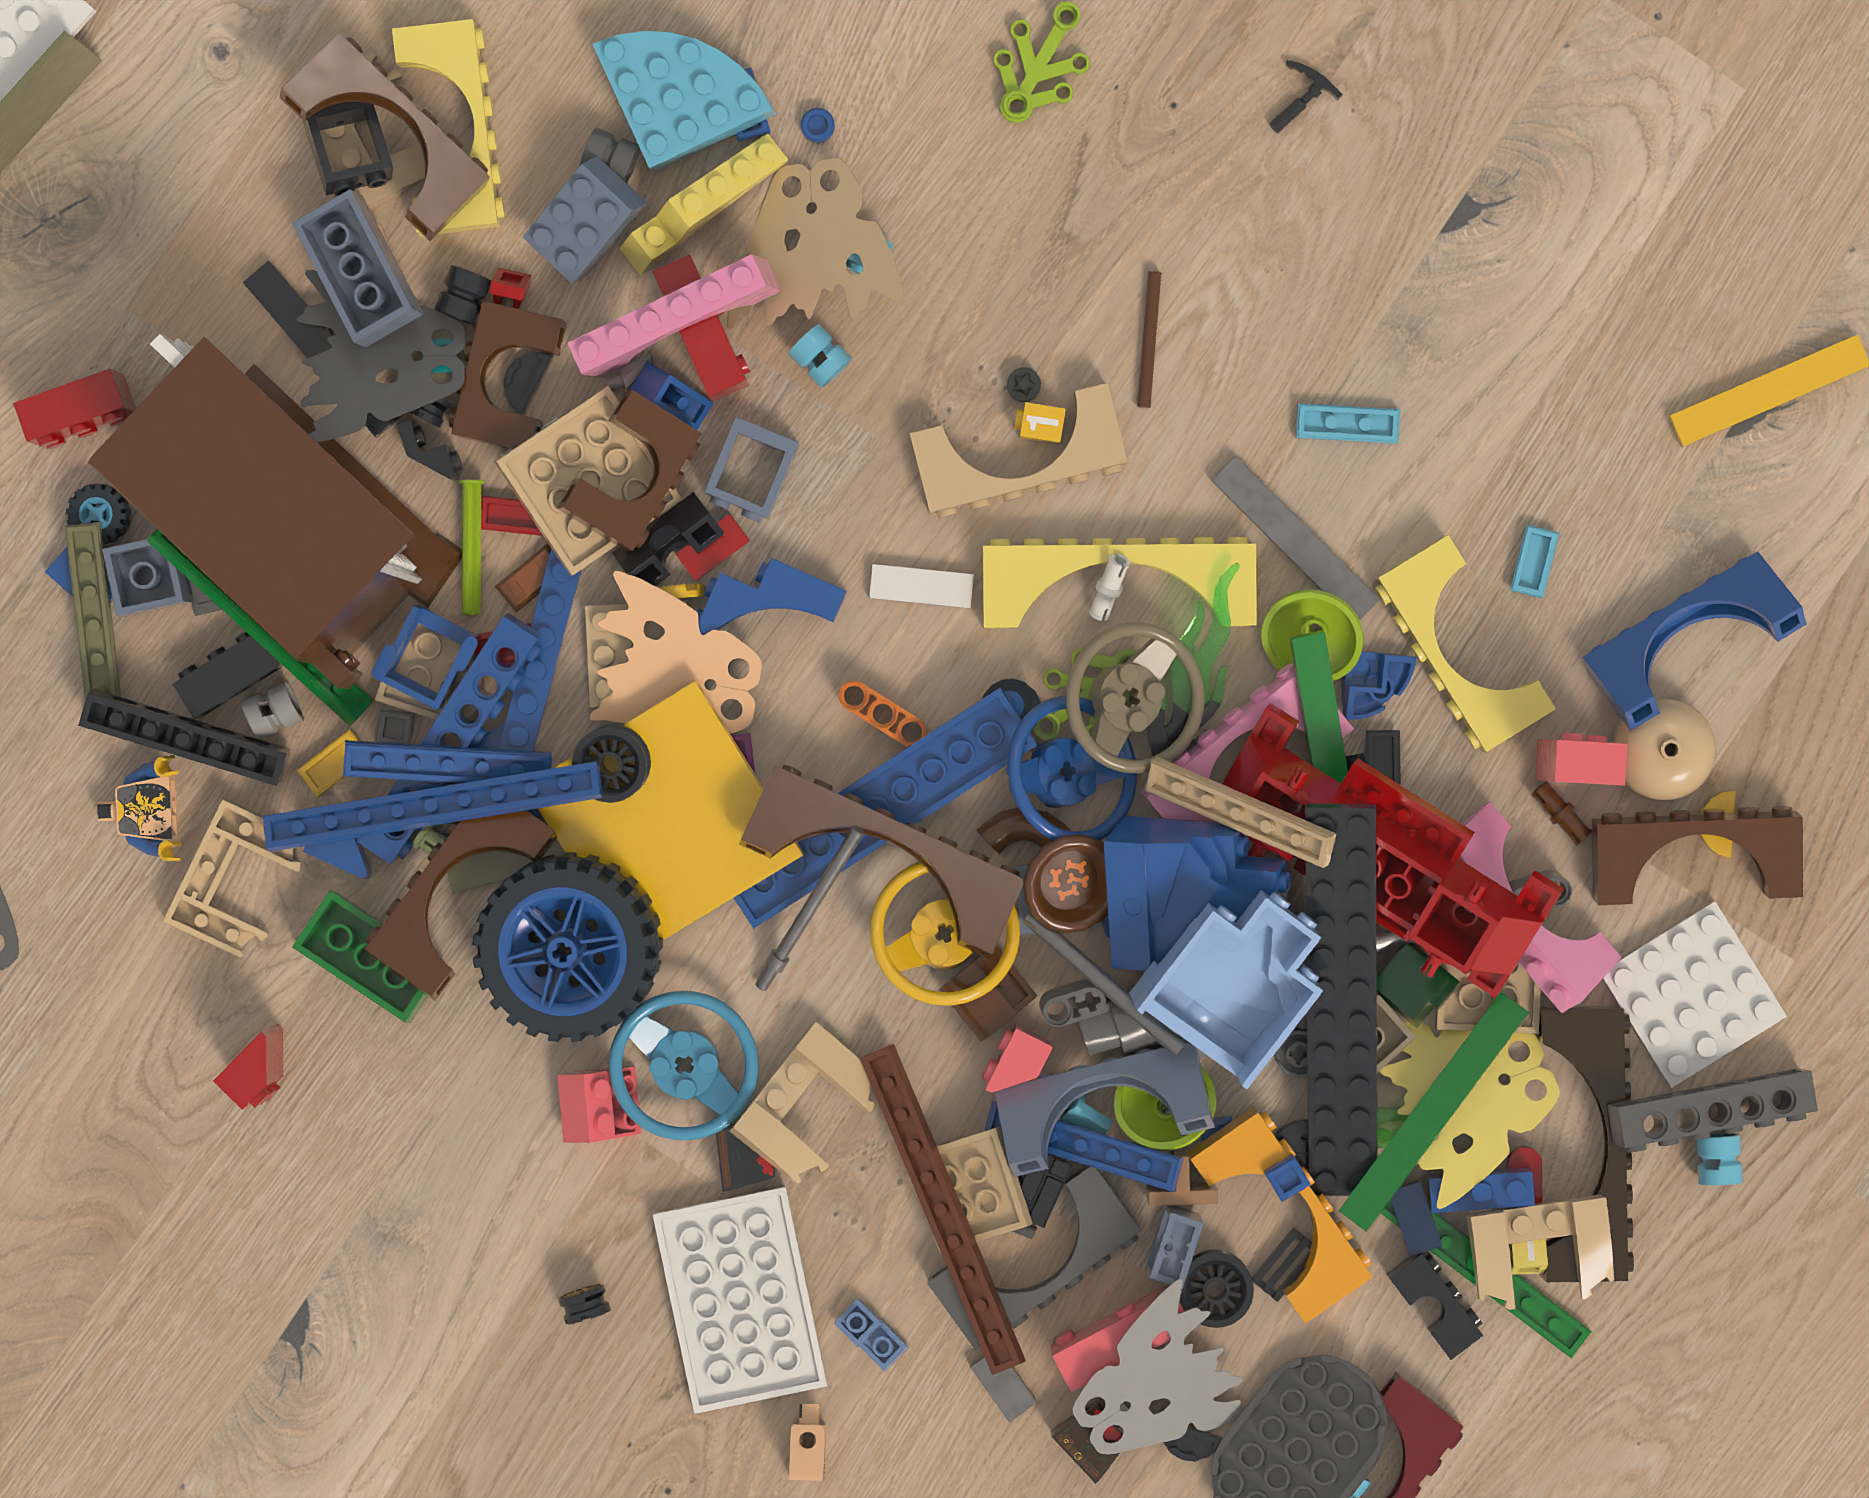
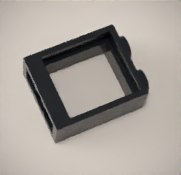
[303,102,393,196]

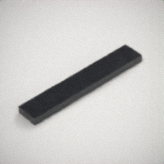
[243,260,402,438]

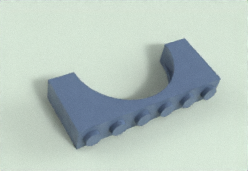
[995,1040,1215,1177]

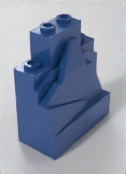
[1104,816,1292,971]

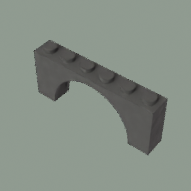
[927,1165,1141,1350]

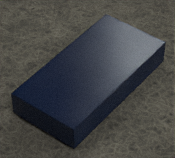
[1390,1180,1443,1257]

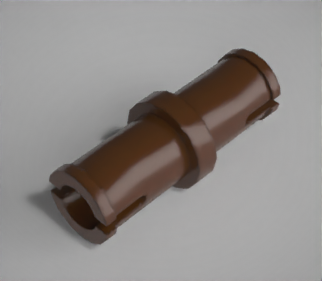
[1531,781,1592,846]

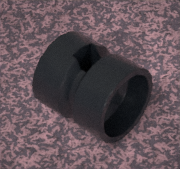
[434,265,491,325]

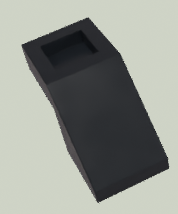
[397,420,463,481]

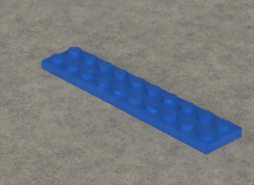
[734,687,1038,929]

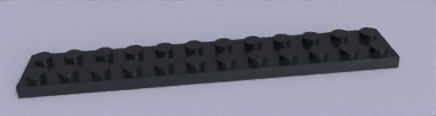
[1305,803,1378,1196]

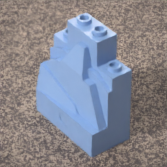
[1129,890,1323,1089]

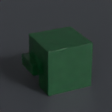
[1377,943,1461,1028]

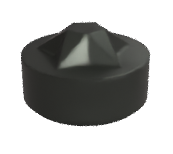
[1007,367,1041,402]

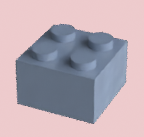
[102,539,191,617]

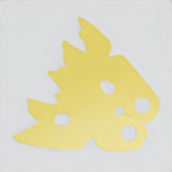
[1380,1022,1560,1209]

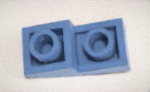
[834,1299,909,1371]

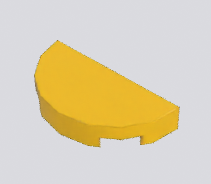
[658,583,705,599]
[1699,790,1736,858]

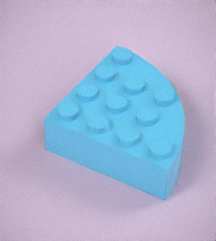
[592,31,777,172]

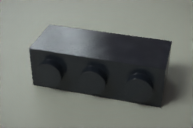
[172,631,284,719]

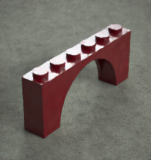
[1380,1372,1464,1498]

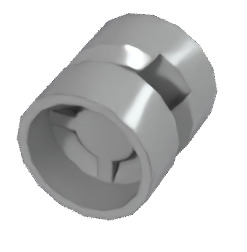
[241,681,304,740]

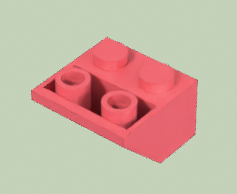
[982,1023,1053,1093]
[557,1066,641,1143]

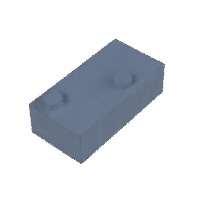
[292,189,424,348]

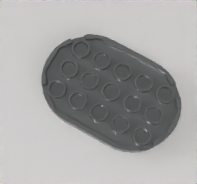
[1211,1355,1388,1498]

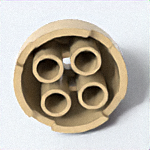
[1611,698,1716,801]

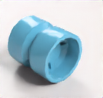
[788,324,852,388]
[1696,1133,1743,1186]

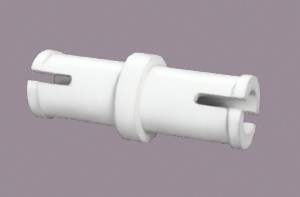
[1088,554,1130,621]

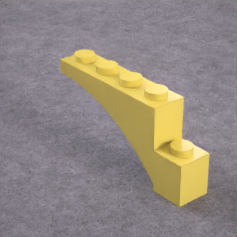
[619,133,788,275]

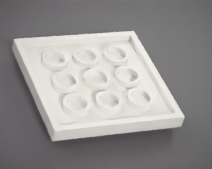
[1602,901,1787,1088]

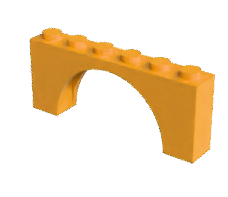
[1187,1106,1372,1324]

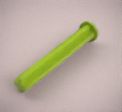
[458,480,485,615]

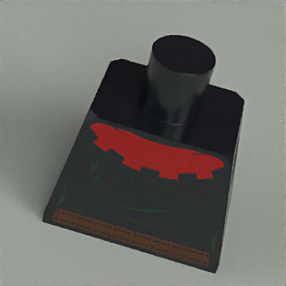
[716,1124,777,1192]

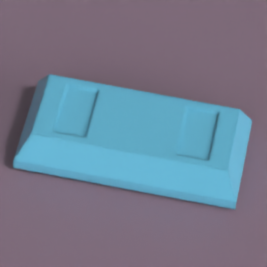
[1510,525,1560,599]

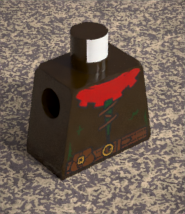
[1051,1401,1130,1484]

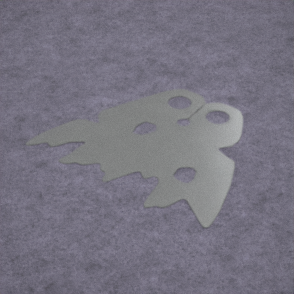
[1072,1279,1247,1454]

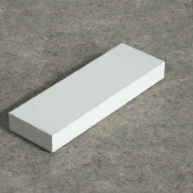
[869,564,974,608]

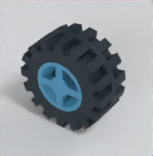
[66,484,131,545]

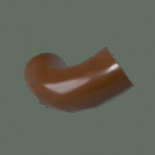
[976,808,1072,854]

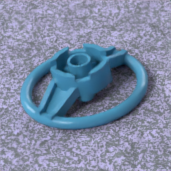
[609,991,759,1141]

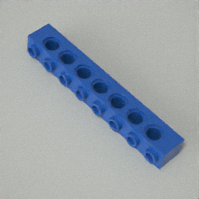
[357,613,543,864]

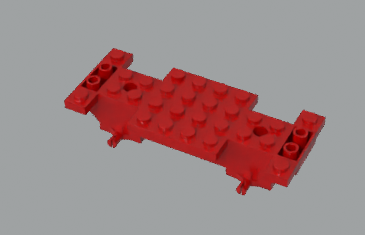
[1222,703,1564,998]

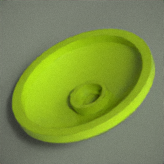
[1261,589,1364,681]
[1114,1066,1216,1151]

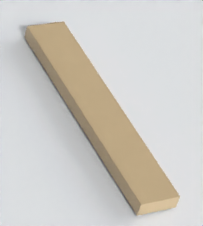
[1145,757,1336,868]

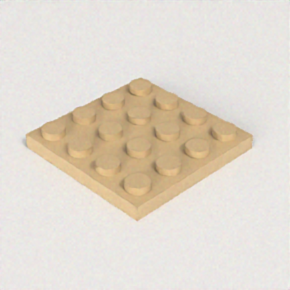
[494,386,683,576]

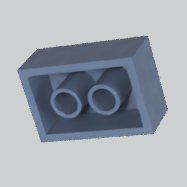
[523,156,647,284]

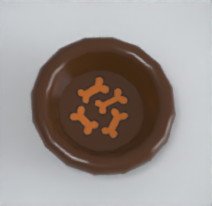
[1024,834,1108,933]

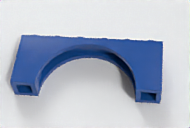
[1583,551,1807,731]

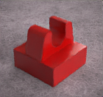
[490,267,531,309]

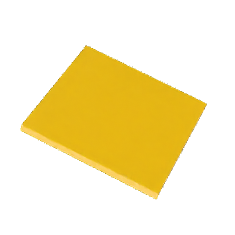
[538,680,804,940]

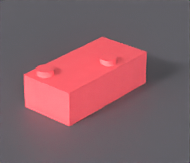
[1535,733,1627,786]
[1051,1284,1185,1392]

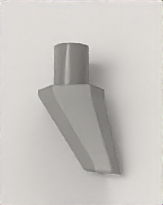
[606,353,653,391]

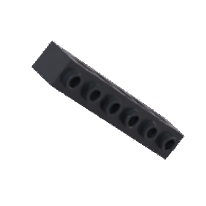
[78,689,291,786]

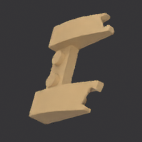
[320,53,425,209]
[163,797,300,958]
[730,1022,874,1184]
[1466,1194,1614,1310]

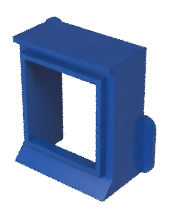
[372,605,479,710]

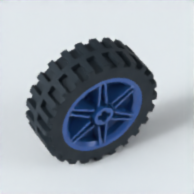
[472,852,663,1042]

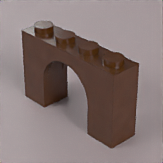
[449,301,567,449]
[557,390,702,551]

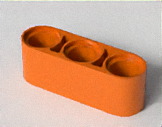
[839,681,927,747]

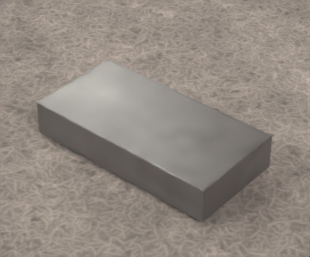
[970,1356,1037,1423]

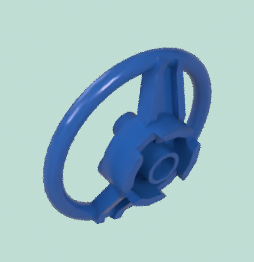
[1006,696,1137,840]

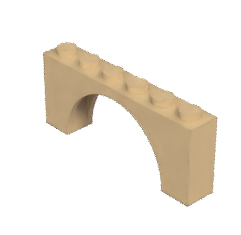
[910,383,1128,519]

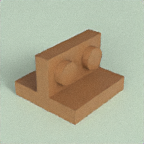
[1146,1149,1218,1206]

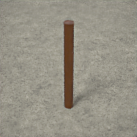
[1137,271,1162,408]

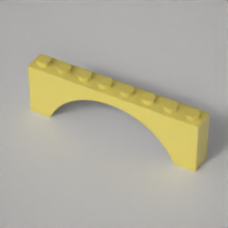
[983,537,1257,628]

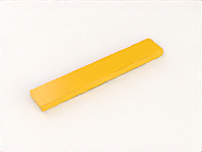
[1668,334,1869,447]

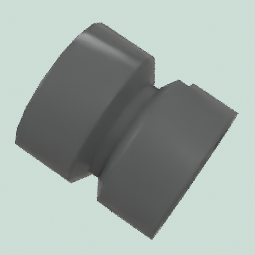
[580,127,640,184]

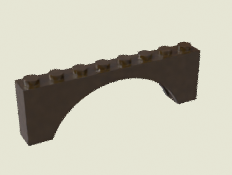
[1538,1006,1634,1283]

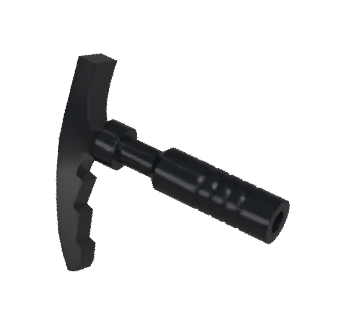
[1269,60,1343,134]

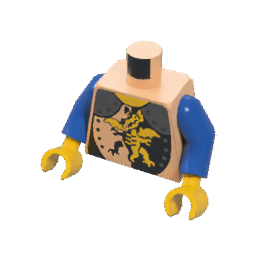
[97,755,182,861]

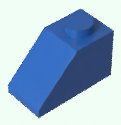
[629,362,714,430]
[303,838,372,879]

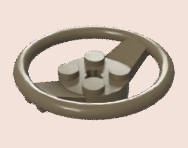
[1066,622,1205,773]

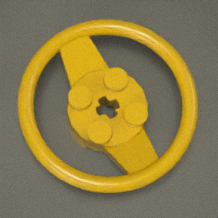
[870,862,1020,1006]

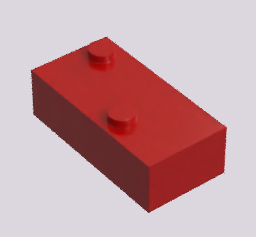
[652,254,750,402]

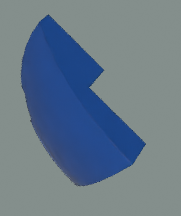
[1342,651,1417,720]

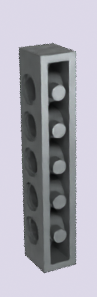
[1607,1068,1818,1152]

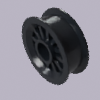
[572,725,651,803]
[1180,1250,1254,1328]

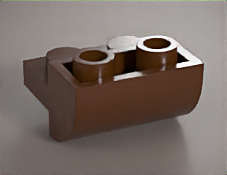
[938,945,1038,1042]

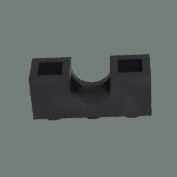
[612,492,725,586]
[1386,1253,1484,1360]

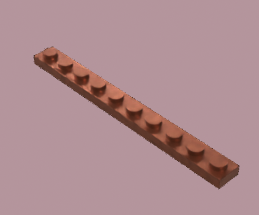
[861,1044,1026,1375]

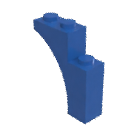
[696,558,847,635]

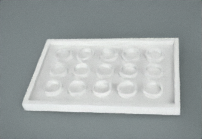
[653,1186,828,1414]

